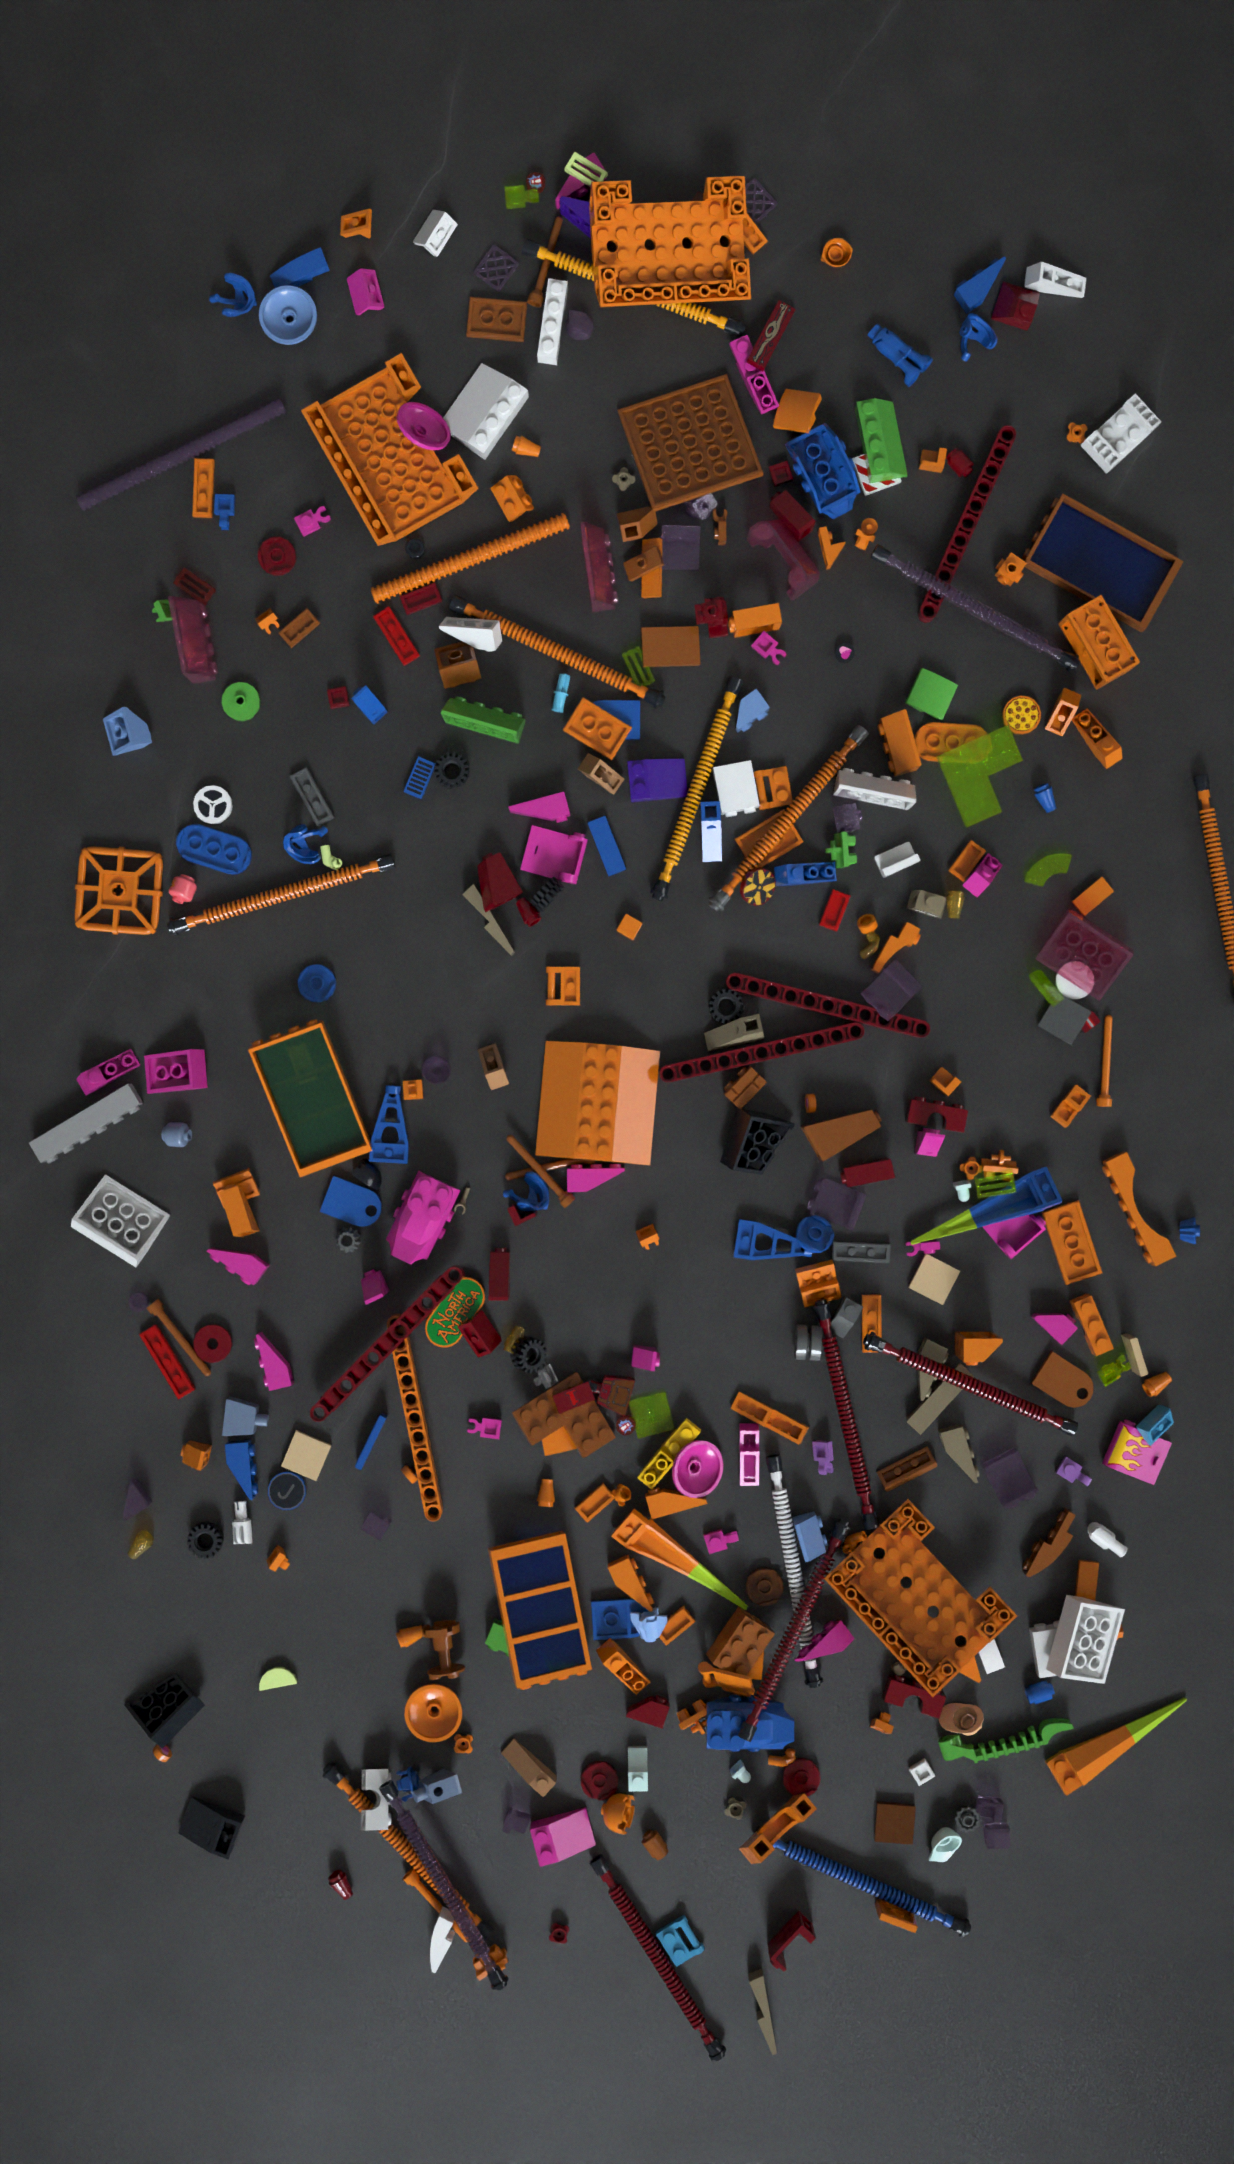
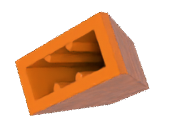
[220,1184,259,1237]

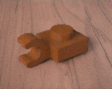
[712,509,727,545]

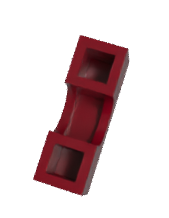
[905,1096,968,1133]
[882,1674,946,1719]

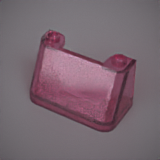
[747,519,820,601]

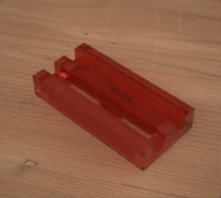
[173,568,216,606]

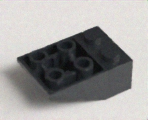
[178,1796,245,1860]

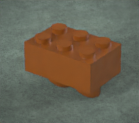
[706,1606,775,1676]

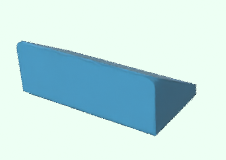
[1136,1405,1174,1446]

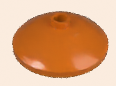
[404,1684,462,1742]

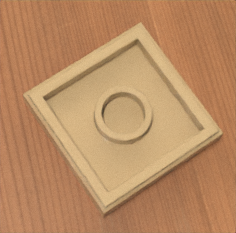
[908,1254,960,1305]
[1121,1333,1148,1377]
[281,1430,332,1481]

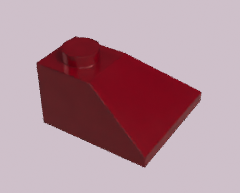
[991,281,1040,331]

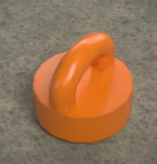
[857,914,878,934]

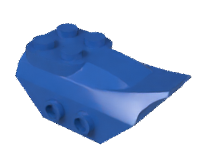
[785,423,860,519]
[706,1695,794,1752]

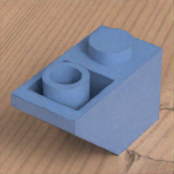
[735,689,770,733]

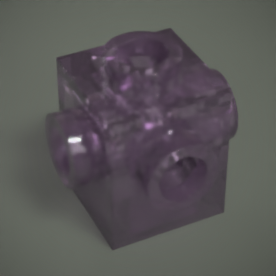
[683,493,719,520]
[833,803,863,833]

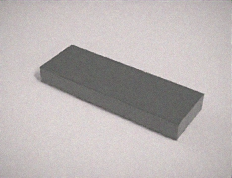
[290,767,335,827]
[832,1241,891,1263]

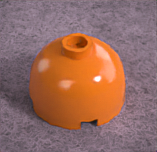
[601,1793,635,1835]

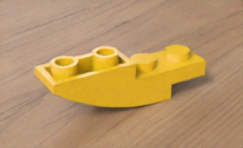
[637,1418,701,1490]

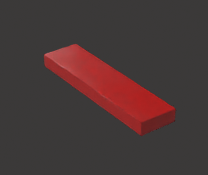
[139,1324,196,1400]

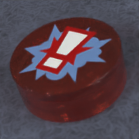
[526,172,545,194]
[616,1415,636,1435]

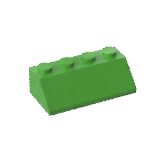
[855,398,908,483]

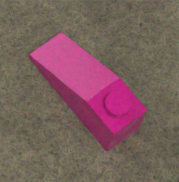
[509,792,570,823]
[361,1269,390,1304]

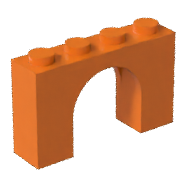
[739,1793,817,1864]

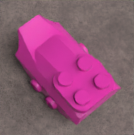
[386,1171,460,1264]

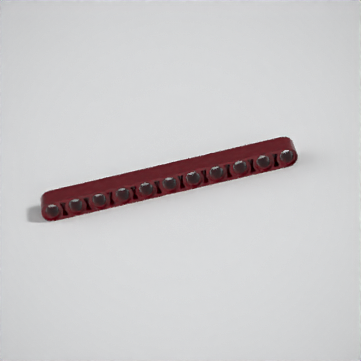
[918,425,1016,623]
[725,973,930,1038]
[659,1023,864,1082]

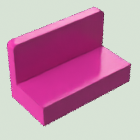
[347,268,384,315]

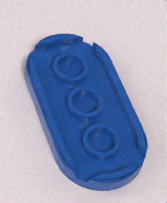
[176,824,252,875]

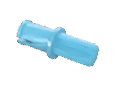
[551,673,570,713]

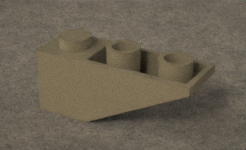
[704,1014,764,1052]
[917,1337,949,1401]
[938,1424,980,1483]

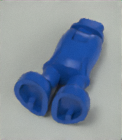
[867,324,933,387]

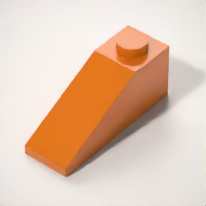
[645,1487,707,1519]

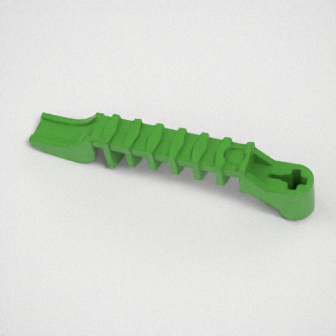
[938,1718,1074,1764]

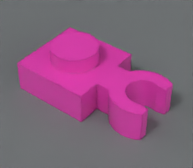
[294,506,331,537]
[751,631,786,665]
[467,1417,502,1439]

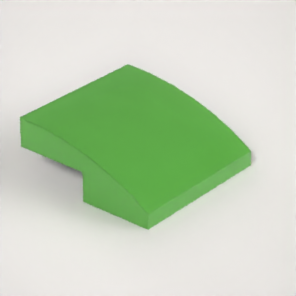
[905,668,958,720]

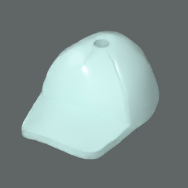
[929,1827,962,1862]

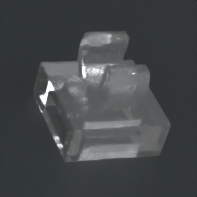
[533,1364,558,1389]

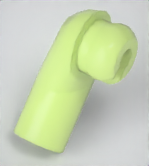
[320,845,342,870]

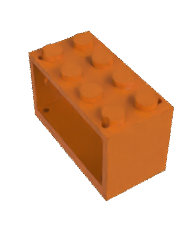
[1058,595,1140,690]

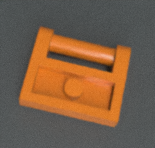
[753,766,793,810]
[546,967,580,1006]

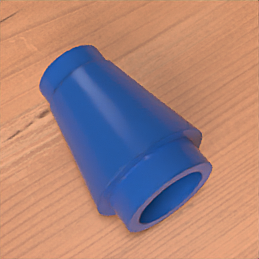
[1034,783,1057,813]

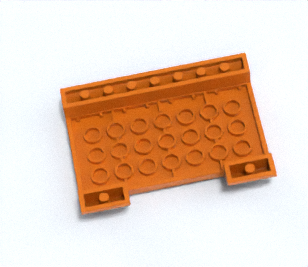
[301,353,478,546]

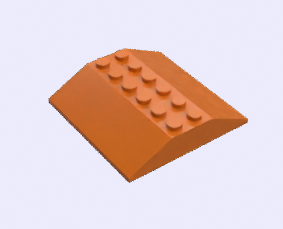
[535,1041,660,1165]

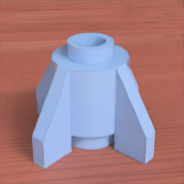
[630,1607,667,1642]

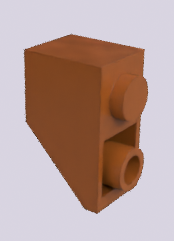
[617,506,657,542]

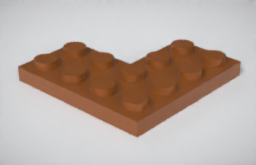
[511,1372,616,1458]

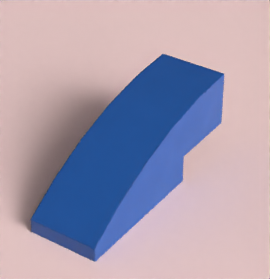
[270,247,330,288]

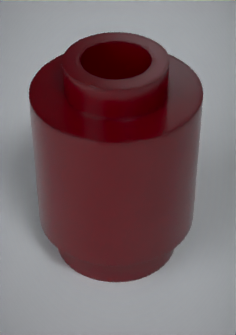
[946,448,974,477]

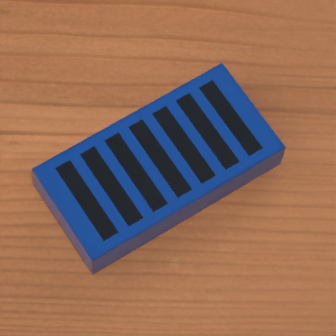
[403,756,436,800]

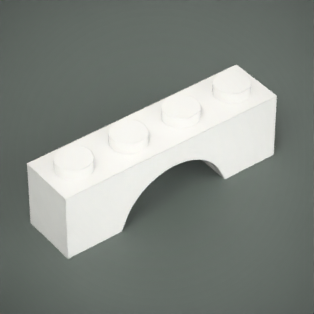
[537,278,568,365]

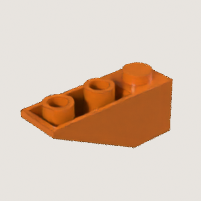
[1072,708,1122,769]
[608,1554,654,1612]
[596,1638,650,1695]

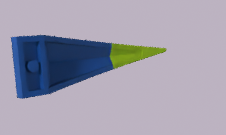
[910,1166,1063,1245]

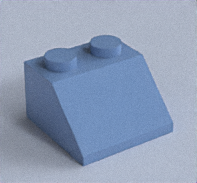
[792,1511,828,1562]

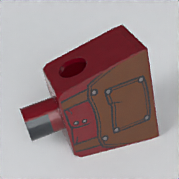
[590,1375,635,1416]

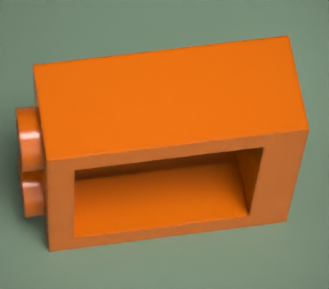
[728,603,782,638]

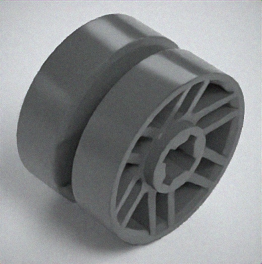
[794,1324,822,1361]

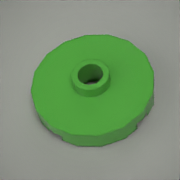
[222,682,261,721]

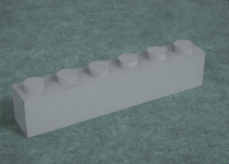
[29,1084,143,1164]

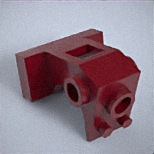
[694,597,728,638]

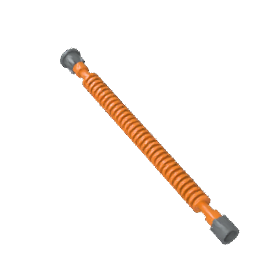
[708,725,869,912]

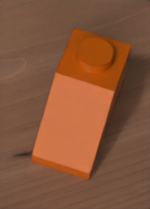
[1045,688,1081,736]
[181,1440,212,1471]

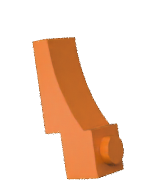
[871,922,921,973]

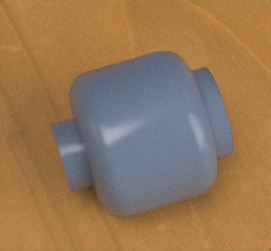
[161,1122,192,1147]

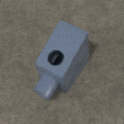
[222,1397,269,1436]
[412,1768,462,1804]

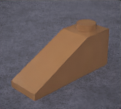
[501,1738,557,1797]

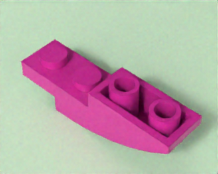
[729,335,779,415]

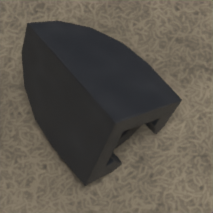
[351,1158,382,1191]

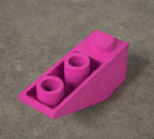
[555,153,606,209]
[76,1049,140,1095]
[914,1128,945,1157]
[567,1164,625,1192]
[207,1248,270,1285]
[254,1332,294,1391]
[795,1620,855,1662]

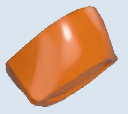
[821,238,853,267]

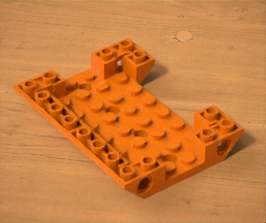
[589,176,751,307]
[824,1499,1017,1697]

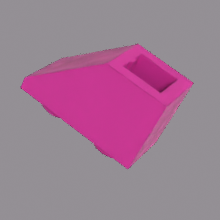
[962,853,1003,897]
[631,1345,660,1371]

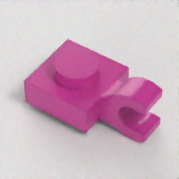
[905,1240,940,1256]
[704,1529,739,1554]

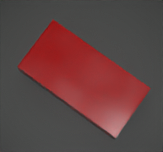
[819,889,850,932]

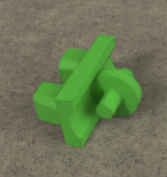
[825,832,857,868]

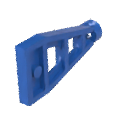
[369,1085,409,1164]
[733,1219,812,1260]

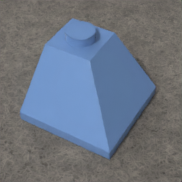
[103,707,152,756]

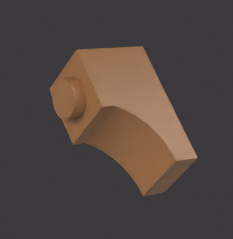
[578,753,624,795]

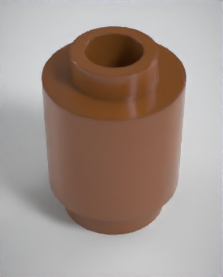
[641,1830,669,1860]

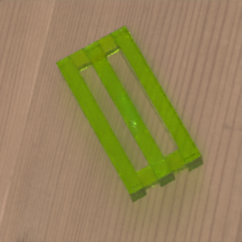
[622,646,655,687]
[975,1173,1017,1199]

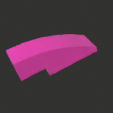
[739,1423,760,1486]

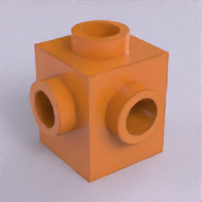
[995,552,1027,586]

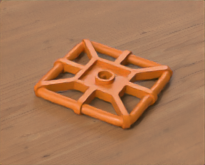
[74,846,163,935]

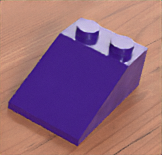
[560,196,612,247]
[627,759,688,802]

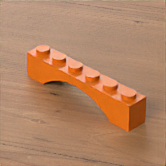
[1102,1151,1177,1266]

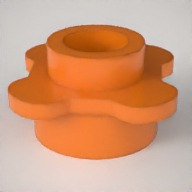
[1066,422,1087,443]
[960,1157,983,1180]
[611,1484,631,1506]
[454,1734,473,1754]

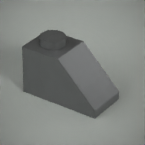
[830,1295,863,1338]

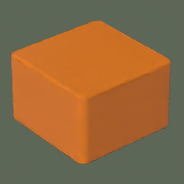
[617,914,642,940]

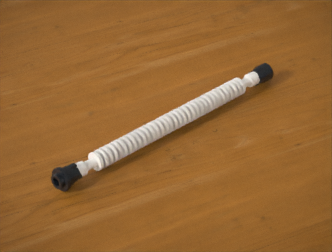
[765,1454,824,1688]

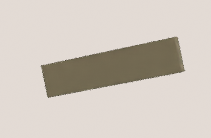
[462,884,515,956]
[907,1363,974,1435]
[748,1968,777,2055]

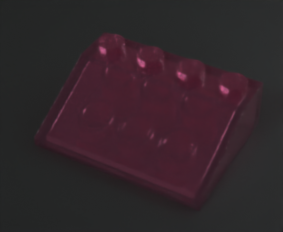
[580,522,618,613]
[168,596,218,684]
[1035,908,1134,1001]

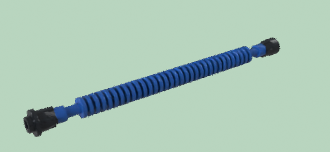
[754,1826,971,1938]

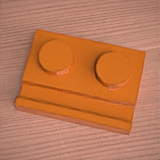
[213,1168,260,1208]

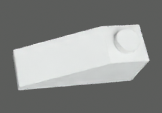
[1024,262,1086,298]
[439,617,502,652]

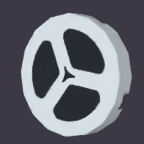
[193,785,233,824]

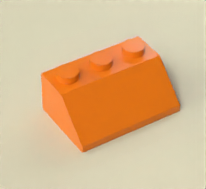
[877,709,922,777]
[955,1332,1003,1365]

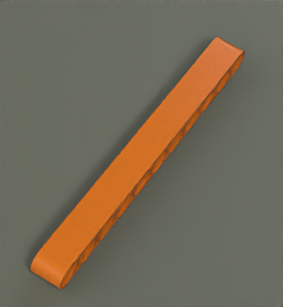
[387,1314,443,1521]

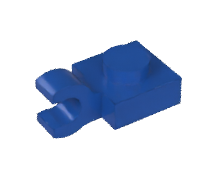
[214,494,235,530]

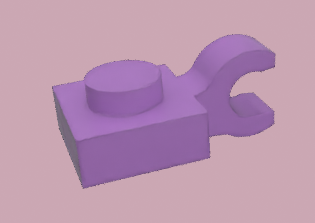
[812,1440,834,1475]
[1055,1456,1092,1486]

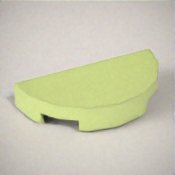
[259,1667,298,1691]

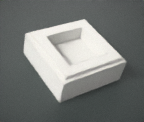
[909,1758,935,1786]

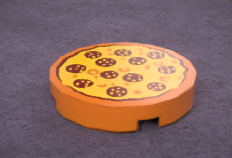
[1002,696,1041,735]

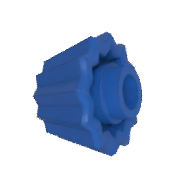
[1180,1217,1200,1244]

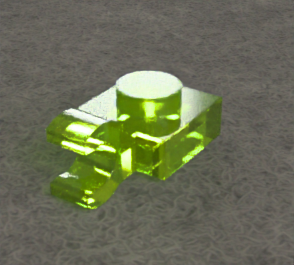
[505,185,539,209]
[1097,1355,1131,1387]

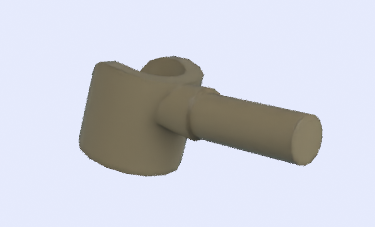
[454,1187,470,1215]
[891,1662,907,1675]

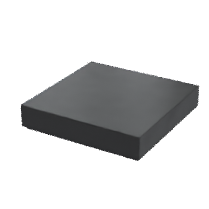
[1038,993,1092,1045]

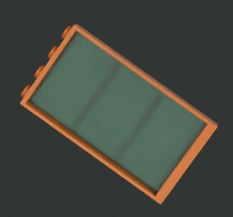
[248,1019,372,1177]

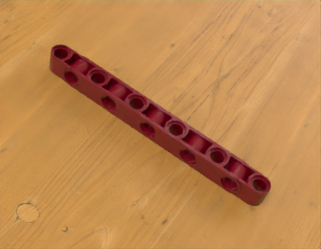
[310,1265,465,1422]

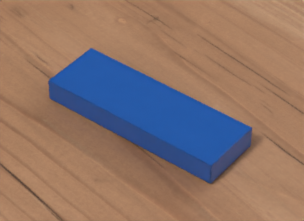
[588,816,626,877]
[355,1413,388,1470]

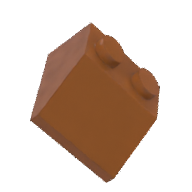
[434,641,482,689]

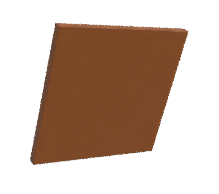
[617,374,763,512]

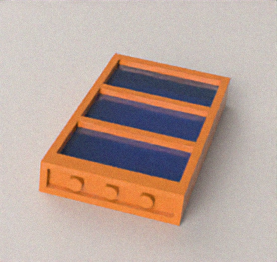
[488,1530,592,1690]

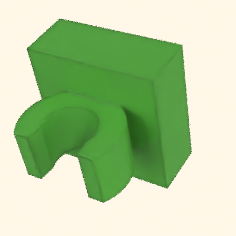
[152,600,178,622]

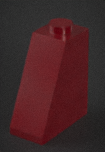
[769,490,816,543]
[477,852,523,912]
[840,1158,895,1187]
[488,1247,510,1301]

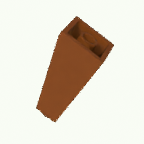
[801,1109,882,1161]

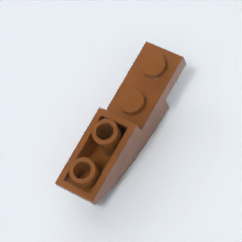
[1022,1508,1076,1577]

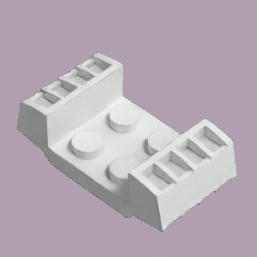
[1081,393,1161,474]

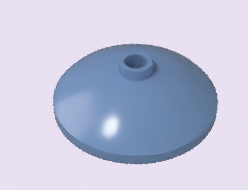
[259,286,317,345]

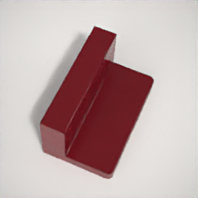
[507,1203,537,1226]
[458,1310,502,1358]

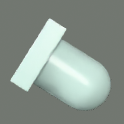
[953,1180,971,1202]
[729,1760,751,1783]

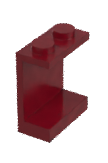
[767,1911,816,1972]

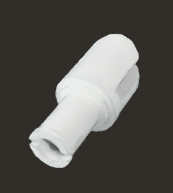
[232,1501,253,1544]
[1088,1522,1128,1557]

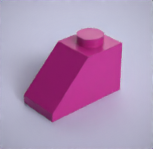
[1031,1313,1078,1345]

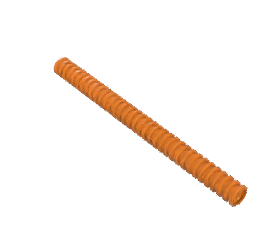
[371,513,570,604]

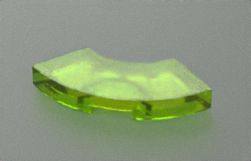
[1024,853,1072,887]

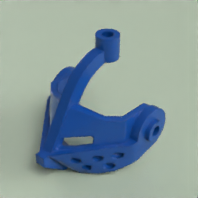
[209,273,257,317]
[959,313,997,362]
[283,824,328,864]
[503,1171,549,1212]

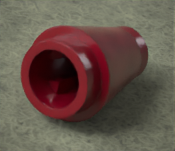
[516,897,541,927]
[328,1869,353,1900]

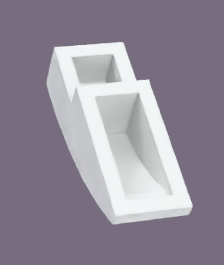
[430,1907,456,1973]

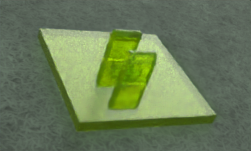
[629,1392,675,1439]

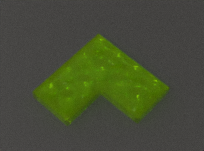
[936,725,1023,827]

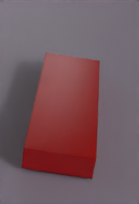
[373,606,420,666]

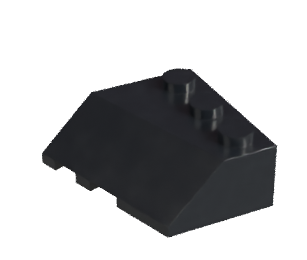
[720,1108,795,1175]
[124,1673,205,1748]

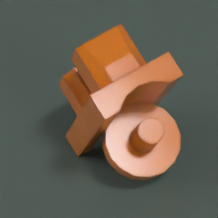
[855,518,878,550]
[981,1150,1018,1182]
[677,1699,707,1735]
[473,1944,508,1981]

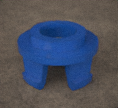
[396,1767,420,1802]

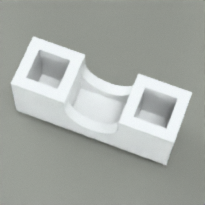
[361,1769,391,1831]

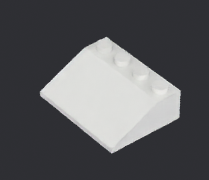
[443,363,529,460]
[833,768,916,810]
[71,1174,170,1267]
[1046,1595,1125,1684]

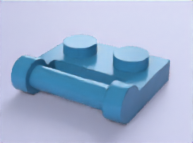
[656,1915,705,1967]

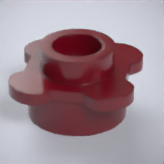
[549,1923,570,1944]

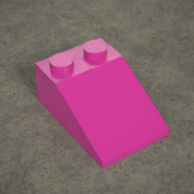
[144,1049,208,1094]
[530,1807,596,1867]

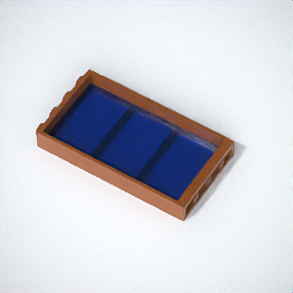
[1022,494,1184,633]

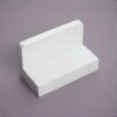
[413,210,458,257]
[874,842,921,878]

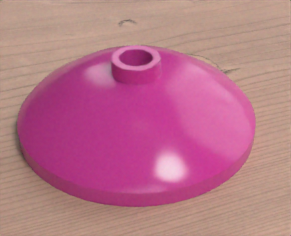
[397,402,451,450]
[672,1440,723,1498]

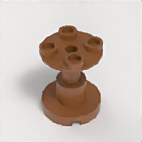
[421,1620,465,1680]

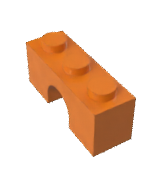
[1069,1293,1114,1356]

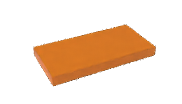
[1041,1200,1102,1285]

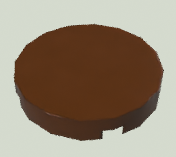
[745,1567,784,1606]

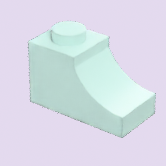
[628,1746,648,1792]

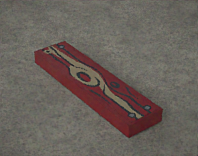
[746,300,796,371]

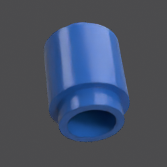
[1025,1680,1055,1704]

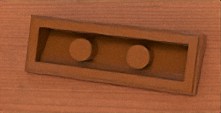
[876,1446,937,1492]

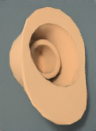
[939,1703,984,1736]

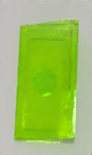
[1029,970,1064,1007]

